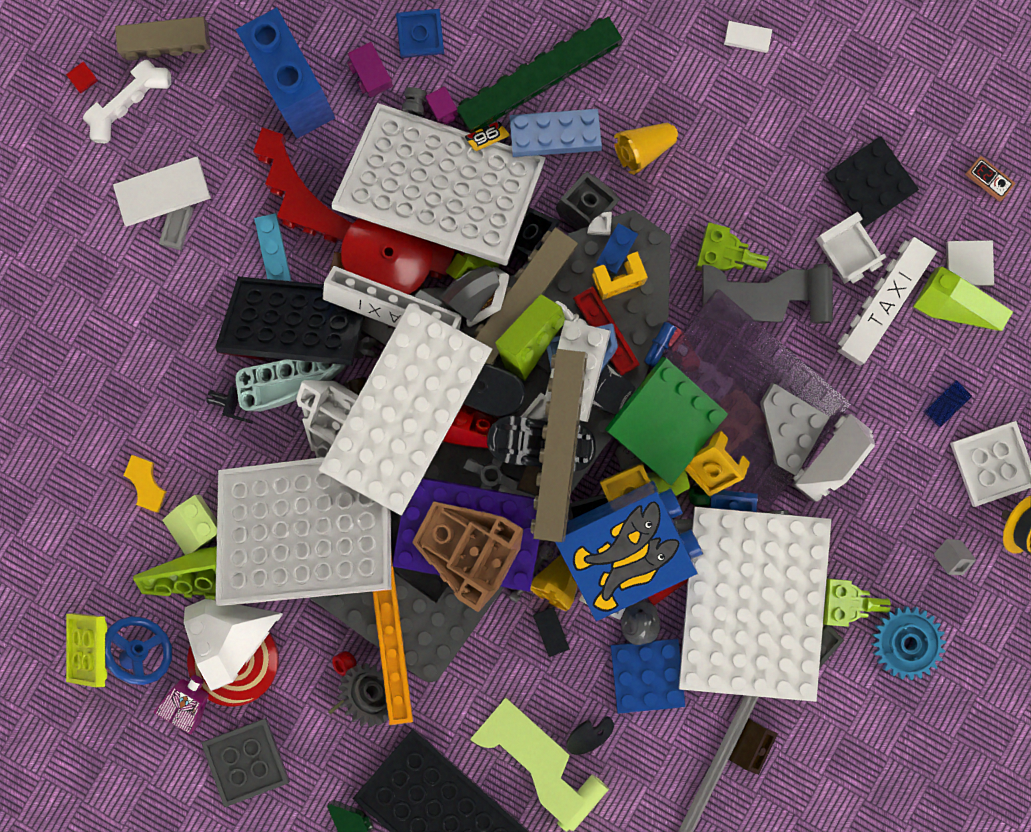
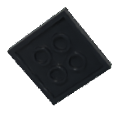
[825,136,919,228]

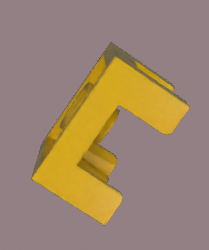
[591,251,648,300]
[685,430,750,497]

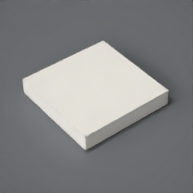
[946,241,994,286]

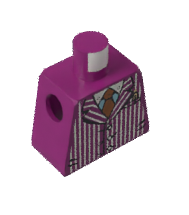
[154,675,209,735]

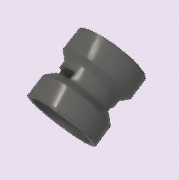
[402,87,427,116]

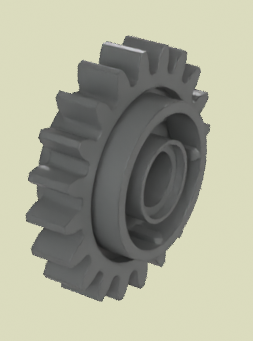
[337,663,389,728]

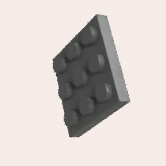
[201,717,290,808]

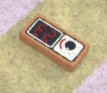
[965,156,1016,202]

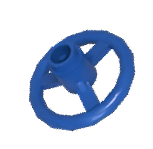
[105,616,172,685]

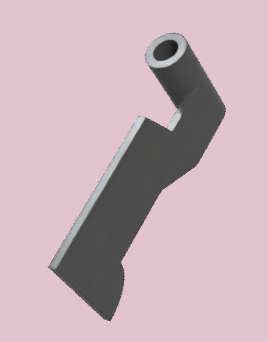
[702,264,833,324]

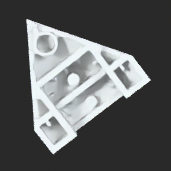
[296,380,359,458]
[184,599,283,691]

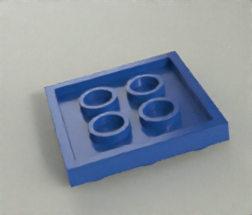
[610,638,685,714]

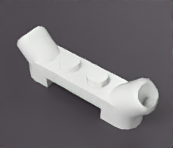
[83,60,171,143]

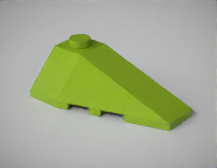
[912,266,1013,331]
[133,546,217,600]

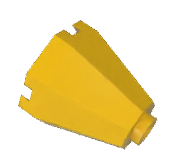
[530,554,577,611]

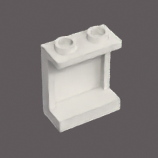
[816,212,886,284]

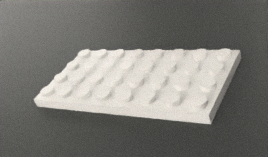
[318,304,493,516]

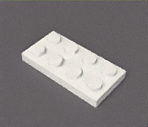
[542,320,611,422]

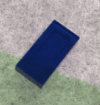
[923,380,972,427]

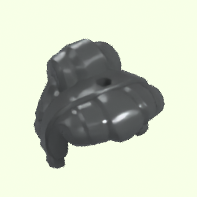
[621,600,660,645]

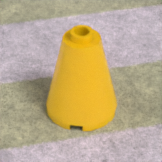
[614,123,678,175]

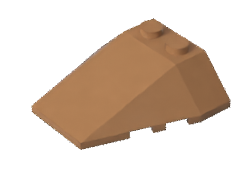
[412,502,523,612]

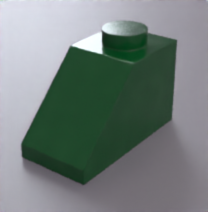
[327,800,374,832]

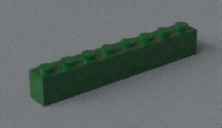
[457,16,623,133]

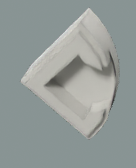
[587,212,612,236]

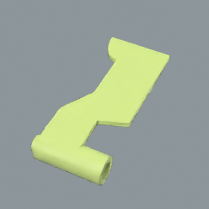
[470,698,609,832]

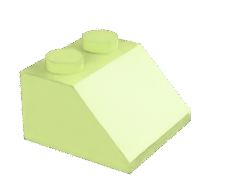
[162,495,217,555]

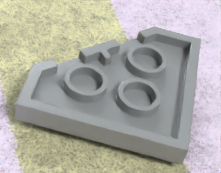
[760,383,829,476]

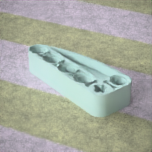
[236,359,345,412]

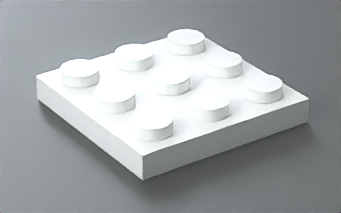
[950,421,1031,507]

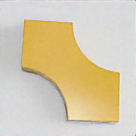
[123,455,167,513]

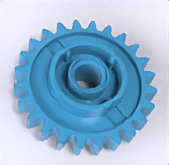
[871,606,946,680]

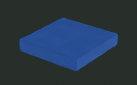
[396,8,444,58]

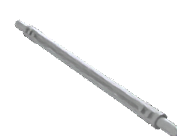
[678,695,759,832]

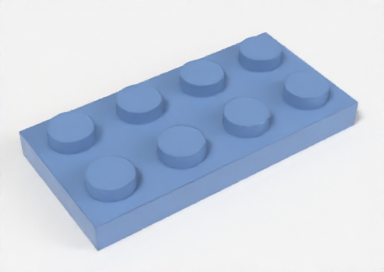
[510,109,602,157]

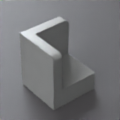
[934,539,976,575]

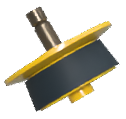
[1002,496,1031,555]

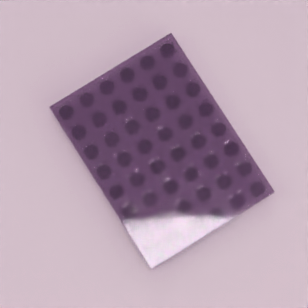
[663,289,851,509]

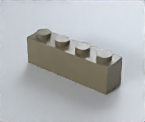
[115,16,211,61]

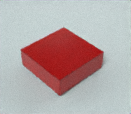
[66,61,99,94]

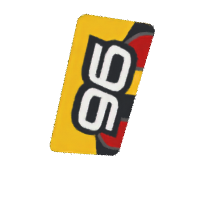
[465,121,510,151]

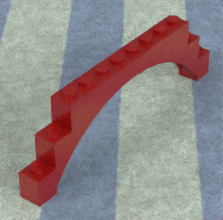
[253,127,465,280]

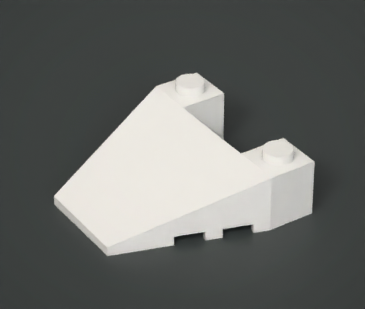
[792,414,875,502]

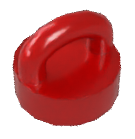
[332,651,357,676]

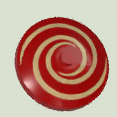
[187,631,279,707]

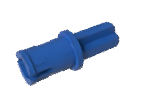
[644,322,677,367]

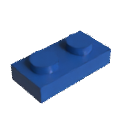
[596,223,638,275]
[711,490,758,512]

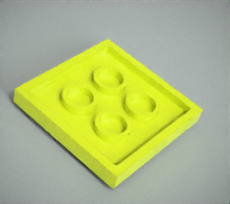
[66,613,107,688]

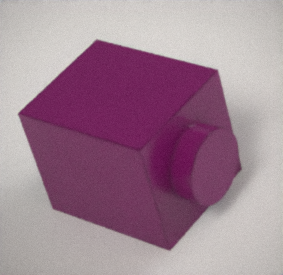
[425,86,458,125]

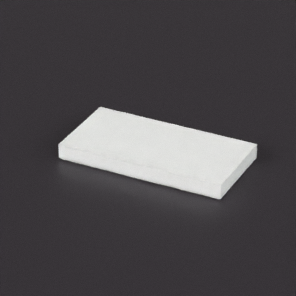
[113,157,211,227]

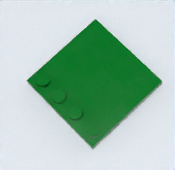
[605,357,728,486]

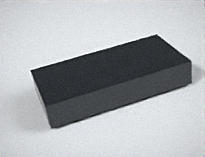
[533,606,570,657]

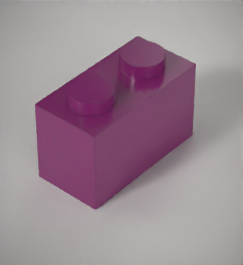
[347,42,393,98]

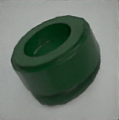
[689,485,711,508]

